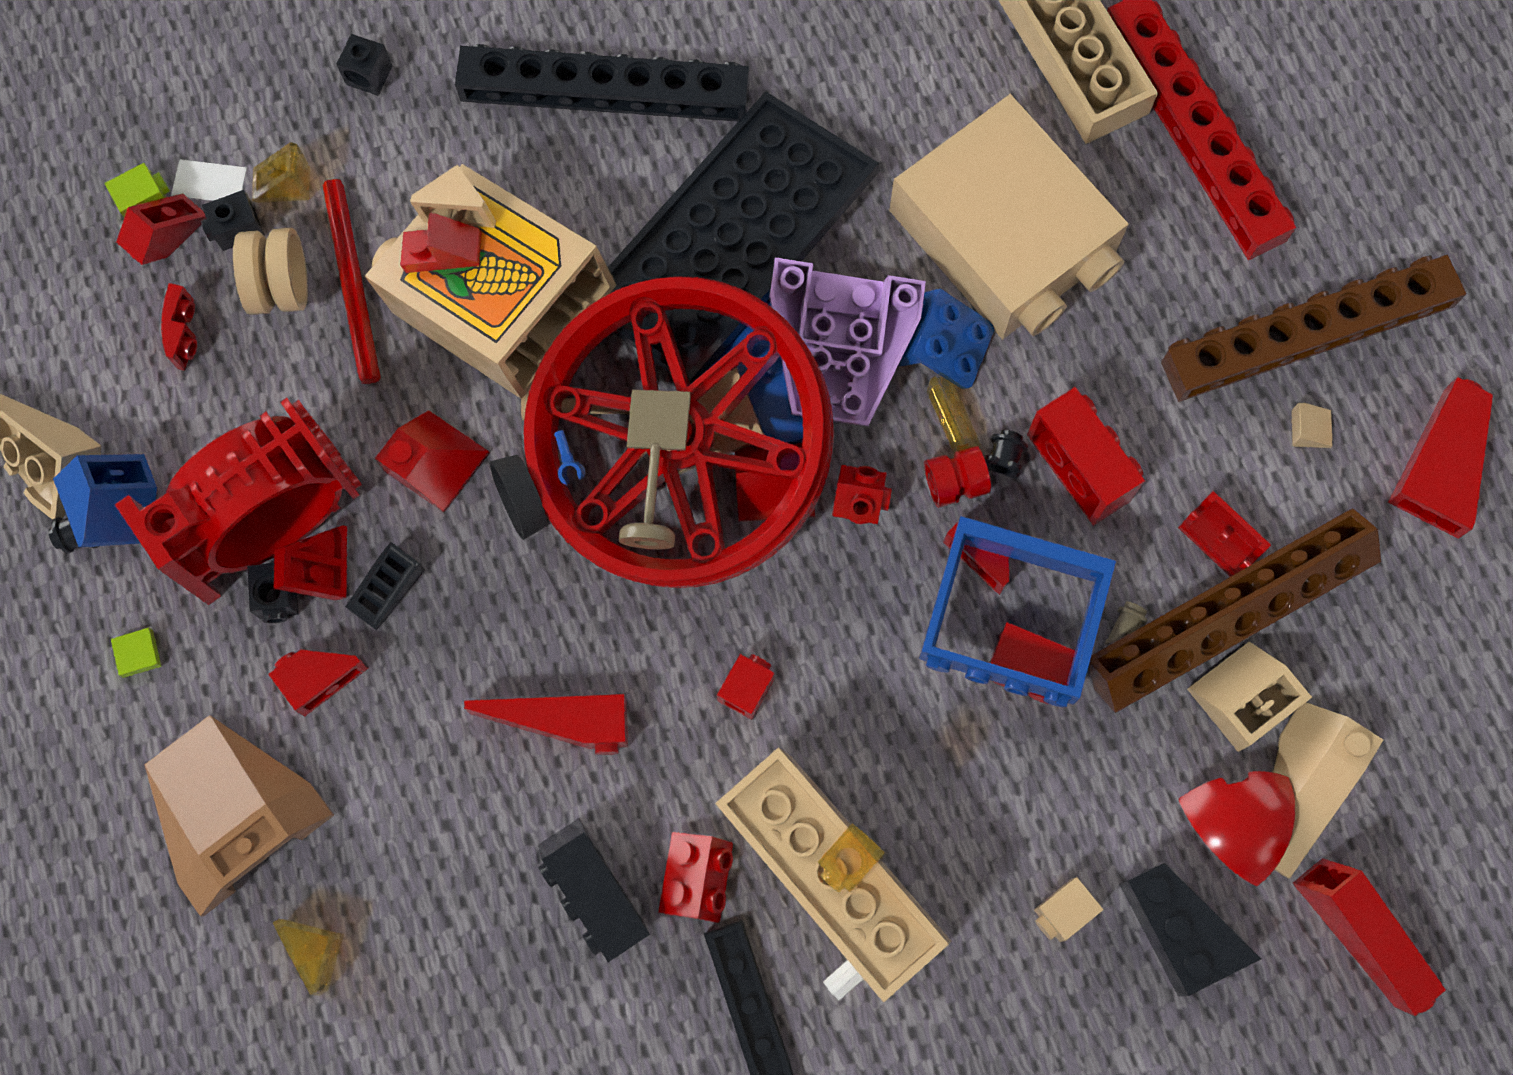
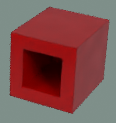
[717,654,775,720]

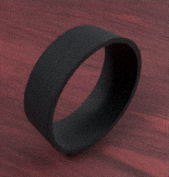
[489,455,548,540]

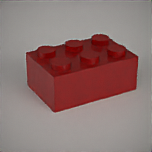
[1027,387,1145,526]

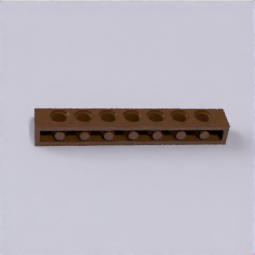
[1161,254,1467,402]
[1088,508,1381,713]

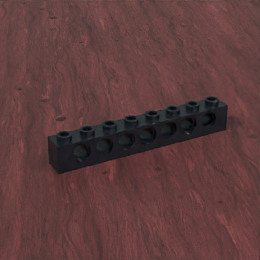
[455,44,750,122]

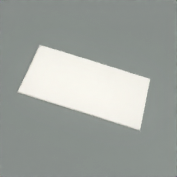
[171,159,247,201]

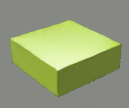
[111,628,162,678]

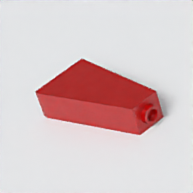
[1388,377,1493,539]
[1293,858,1446,1016]

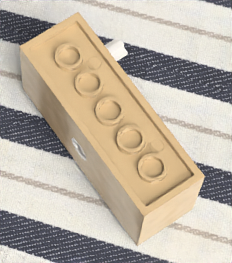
[715,747,952,1002]

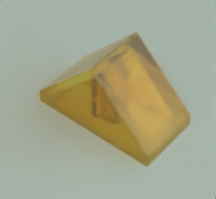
[252,142,310,202]
[273,918,344,996]

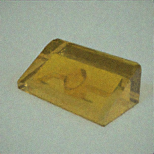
[927,376,981,455]

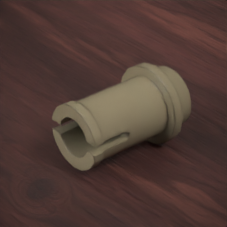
[1105,601,1148,646]

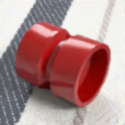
[924,446,991,508]

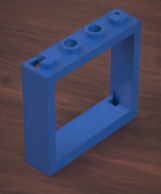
[919,516,1116,707]

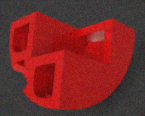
[1178,771,1295,886]

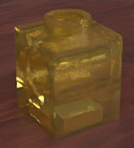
[817,823,887,893]

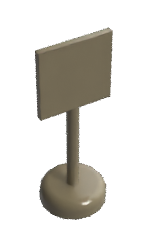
[619,390,691,549]

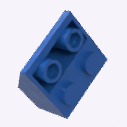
[53,454,157,547]

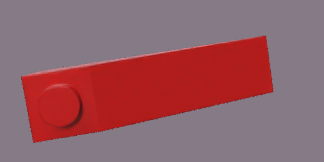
[464,694,628,755]

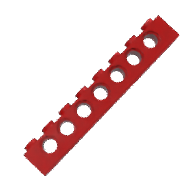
[1107,0,1296,261]

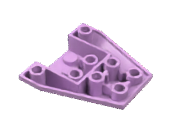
[769,257,926,426]

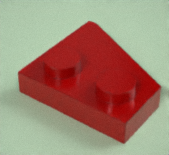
[274,525,347,600]

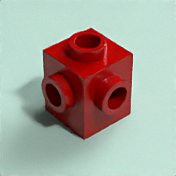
[832,465,892,524]

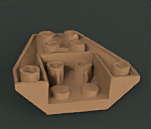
[144,715,334,917]

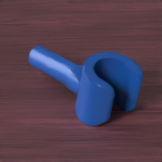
[554,430,585,485]

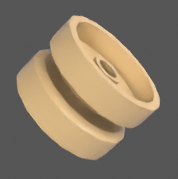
[233,228,308,315]

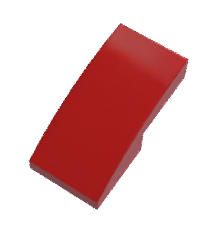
[161,283,197,371]

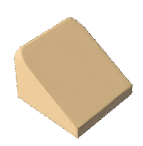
[1291,403,1332,448]

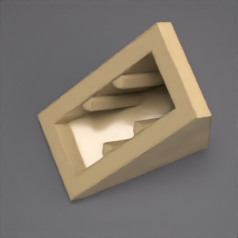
[410,164,496,228]

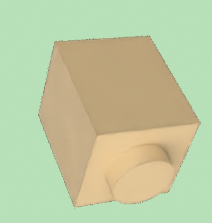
[1034,877,1104,942]

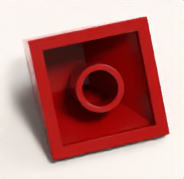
[375,410,490,512]

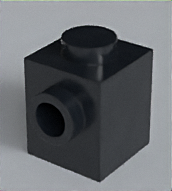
[201,190,265,251]

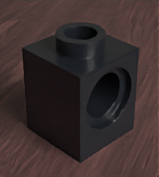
[336,34,393,96]
[247,563,299,624]

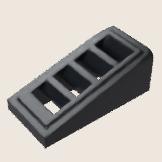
[345,542,425,631]

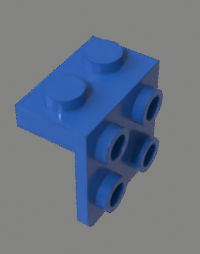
[898,288,994,389]

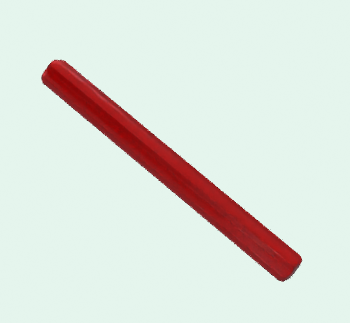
[322,179,381,384]

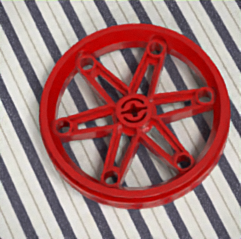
[524,276,834,588]

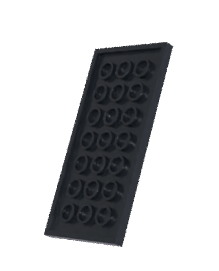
[608,91,880,384]

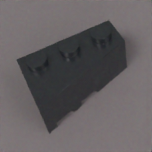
[538,818,650,962]
[1119,863,1261,997]

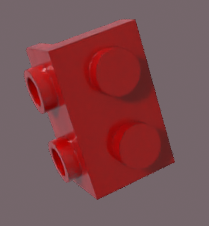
[658,832,733,923]

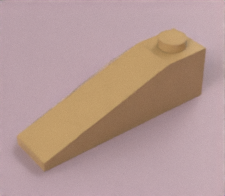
[0,394,101,520]
[1272,703,1383,879]

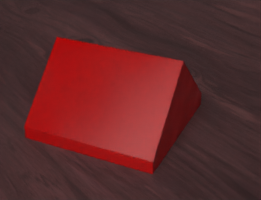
[734,443,815,522]

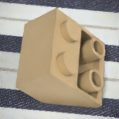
[1187,642,1312,752]

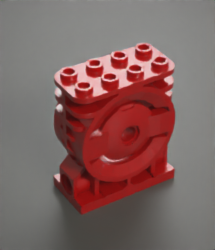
[115,397,362,605]

